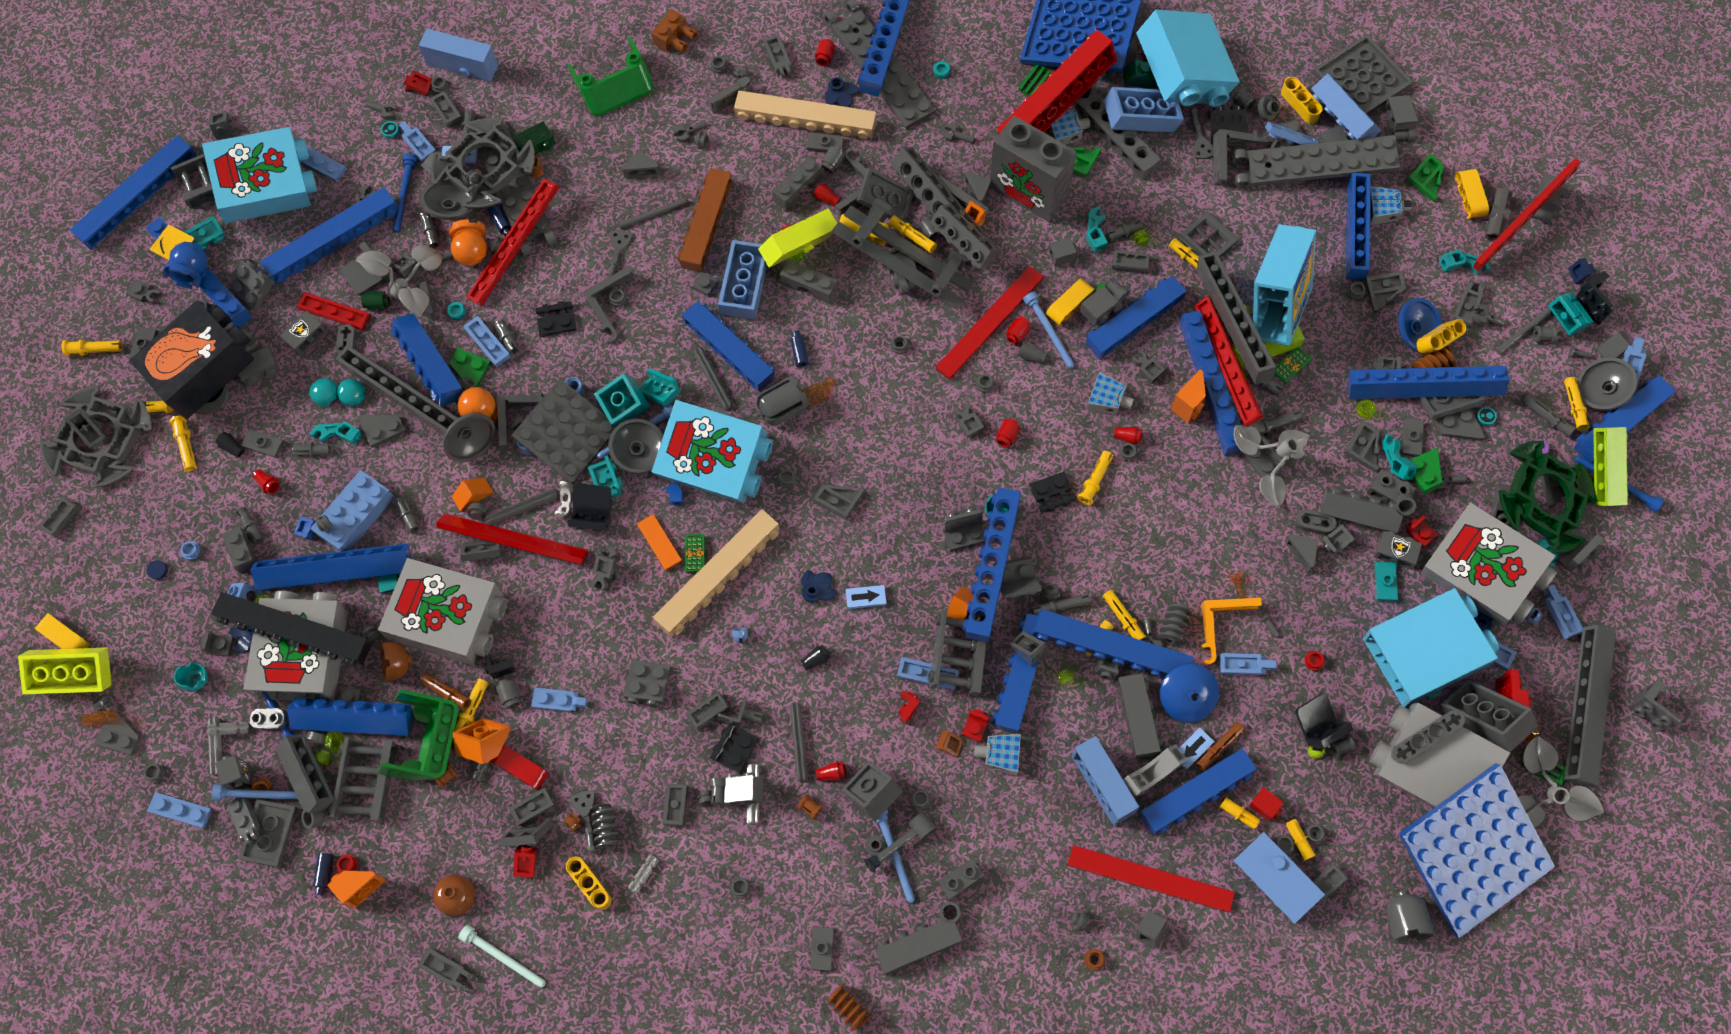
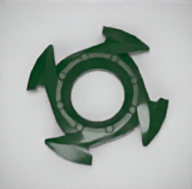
[1498,441,1598,553]

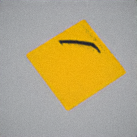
[150,225,194,260]

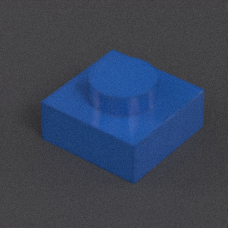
[293,516,316,540]

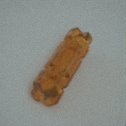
[80,709,117,726]

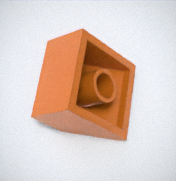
[1171,370,1206,423]
[452,718,511,764]
[327,871,387,909]

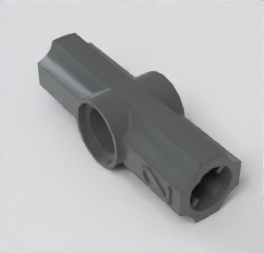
[1485,188,1512,242]

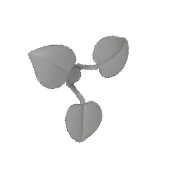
[356,245,442,318]
[1234,425,1309,507]
[1518,736,1604,827]

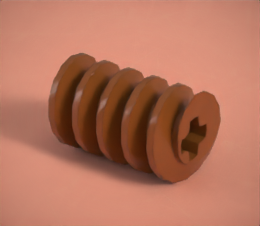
[1412,346,1456,368]
[827,983,873,1032]

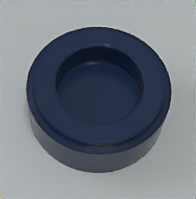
[146,560,168,580]

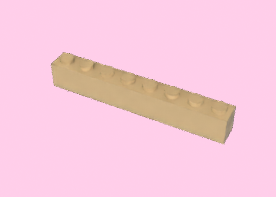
[734,90,876,139]
[653,509,780,637]

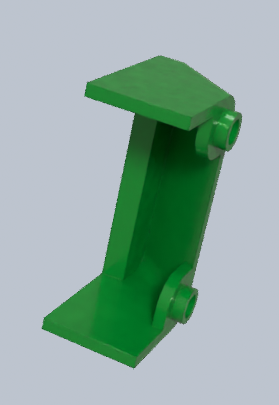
[568,36,654,116]
[377,689,459,780]

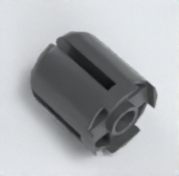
[756,375,810,426]

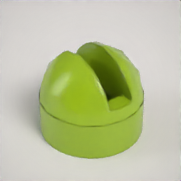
[1308,746,1325,759]

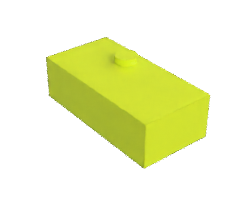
[758,208,837,268]
[18,647,111,694]

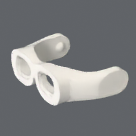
[555,481,571,518]

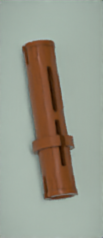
[420,673,471,710]
[1195,722,1246,772]

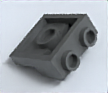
[230,258,275,311]
[623,660,671,707]

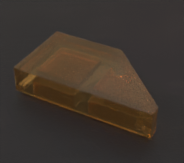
[802,377,834,407]

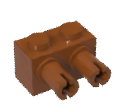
[651,9,698,53]

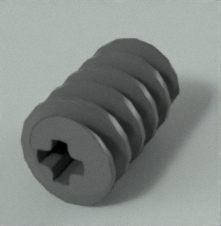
[1157,602,1193,646]
[591,804,621,849]

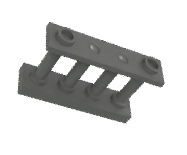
[171,154,215,208]
[928,608,986,697]
[329,737,397,824]

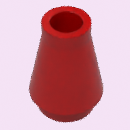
[813,183,841,207]
[1113,426,1143,445]
[253,469,280,494]
[816,761,847,781]

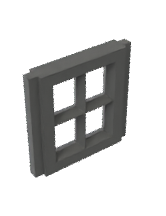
[1177,211,1239,258]

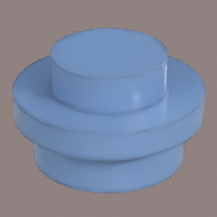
[181,541,201,560]

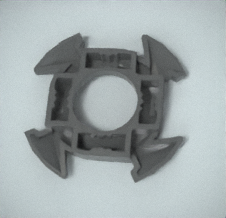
[431,118,535,208]
[40,385,153,488]

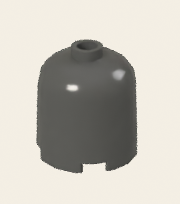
[1386,891,1434,944]

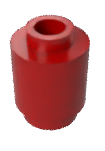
[815,39,836,66]
[1005,316,1031,344]
[995,418,1021,448]

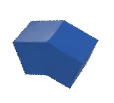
[665,482,683,505]

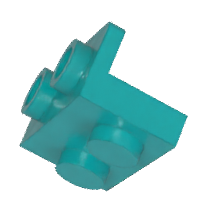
[184,216,226,251]
[640,368,680,407]
[588,455,624,499]

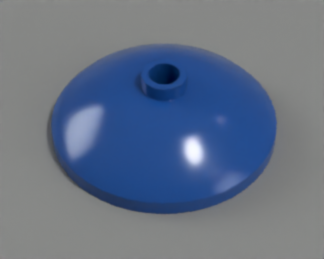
[1398,298,1443,353]
[1160,663,1219,723]

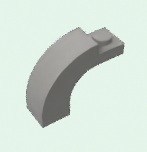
[1123,744,1188,797]

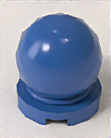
[162,241,208,289]

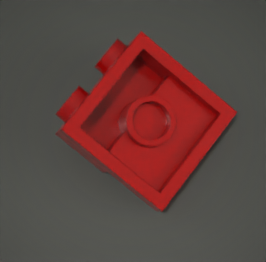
[1495,669,1531,708]

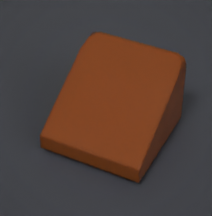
[935,731,964,758]

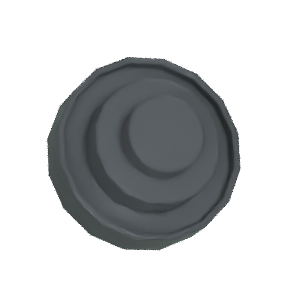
[1258,95,1281,122]

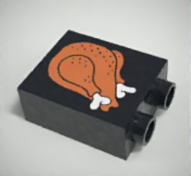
[129,300,254,420]

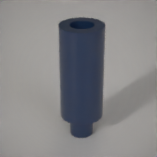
[487,204,512,237]
[790,330,809,367]
[313,853,333,896]

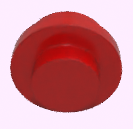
[1304,651,1325,671]
[337,854,358,873]

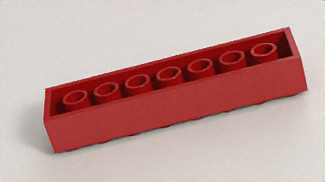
[996,30,1117,135]

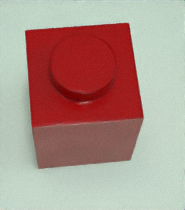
[1248,787,1284,822]

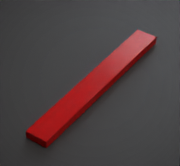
[1473,158,1581,271]
[466,179,560,307]
[935,266,1044,380]
[1195,295,1263,427]
[436,514,589,565]
[1067,845,1234,913]

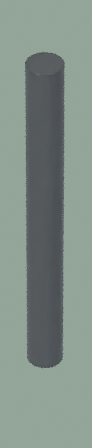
[618,198,688,229]
[1495,307,1553,355]

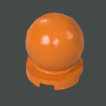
[449,219,487,266]
[458,387,498,424]

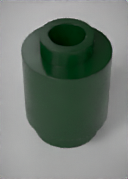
[361,291,390,310]

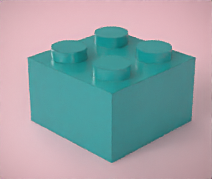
[594,373,650,427]

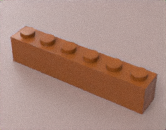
[678,168,733,272]

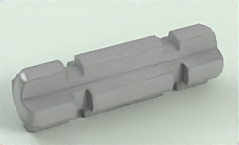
[207,722,249,736]
[628,855,659,894]

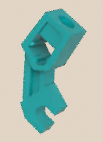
[1086,206,1108,253]
[1439,249,1491,275]
[309,421,362,446]
[1382,434,1418,480]

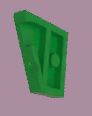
[1070,147,1101,179]
[1407,153,1444,202]
[449,348,491,387]
[1410,447,1442,495]

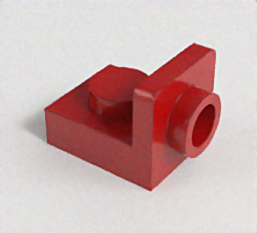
[403,70,433,96]
[1406,515,1438,548]
[899,691,919,724]
[961,709,989,743]
[513,844,538,878]

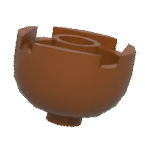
[380,642,412,682]
[433,874,475,916]

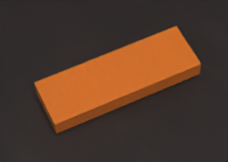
[637,514,682,571]

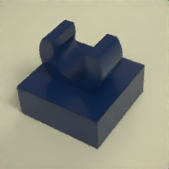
[1568,258,1595,284]

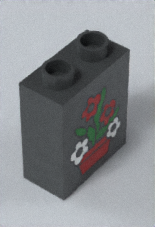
[990,116,1076,223]

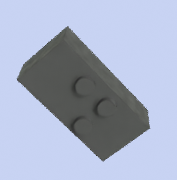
[1441,679,1538,752]

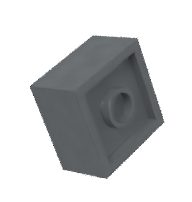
[841,761,903,821]

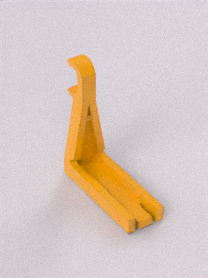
[1201,598,1262,665]

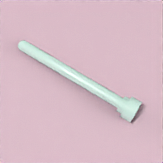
[458,924,546,988]

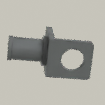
[716,697,764,726]

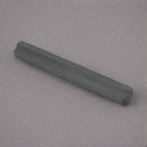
[693,347,733,411]
[485,488,559,525]
[790,703,808,782]

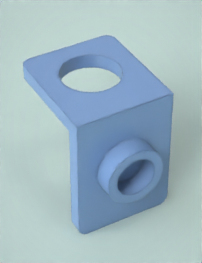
[228,583,263,603]

